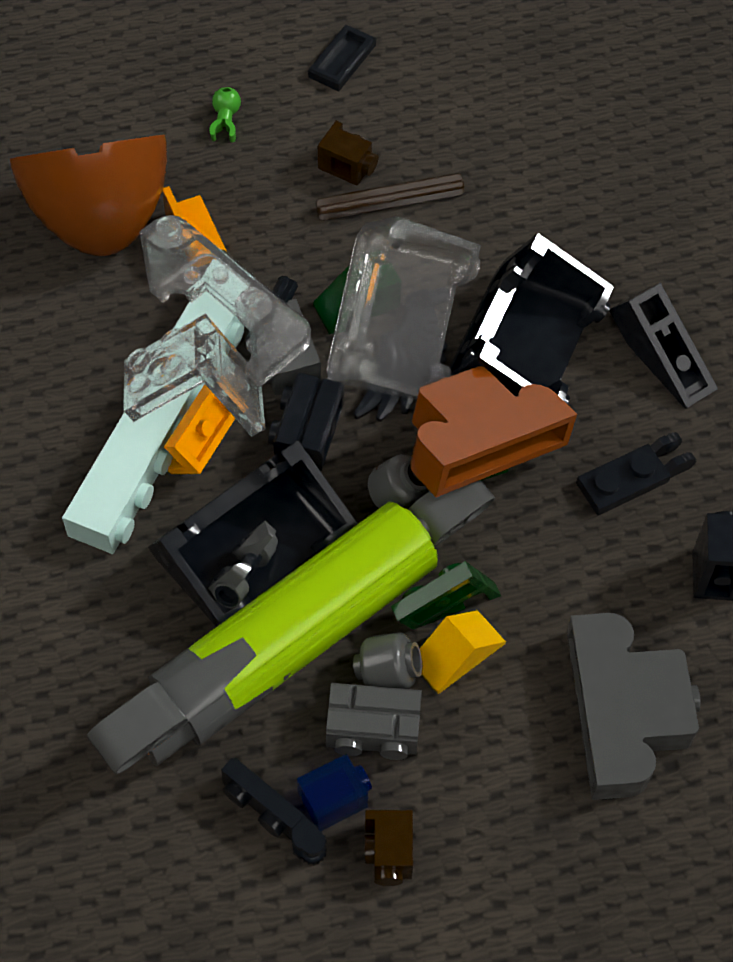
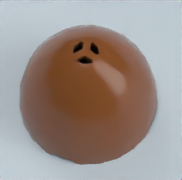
[10,135,167,256]

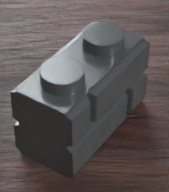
[326,683,422,760]

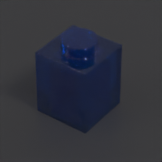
[297,754,372,831]

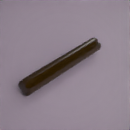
[316,173,464,221]

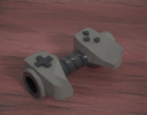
[208,521,278,609]

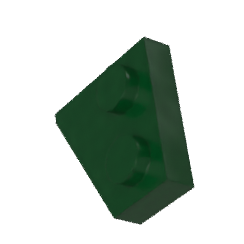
[391,561,501,630]

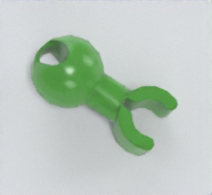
[210,87,241,142]

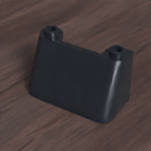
[446,233,614,404]
[148,441,357,627]

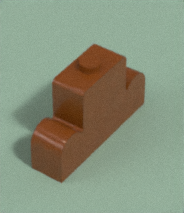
[410,366,577,497]

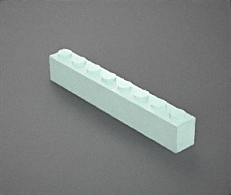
[62,261,261,554]

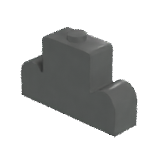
[567,613,701,800]

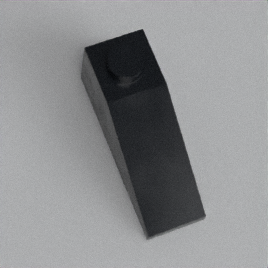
[609,283,718,409]

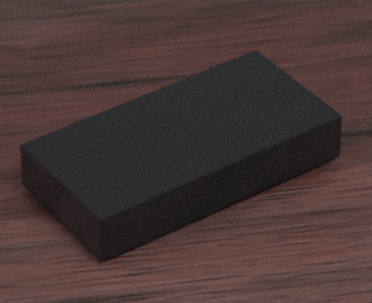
[308,25,376,92]

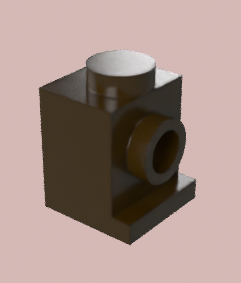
[317,120,379,186]
[365,810,413,886]

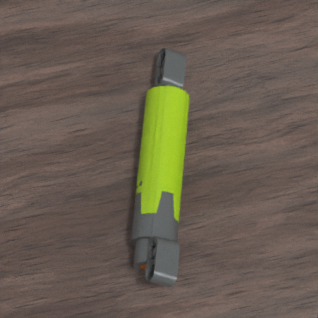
[86,480,495,775]

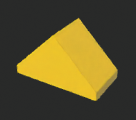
[420,610,506,694]

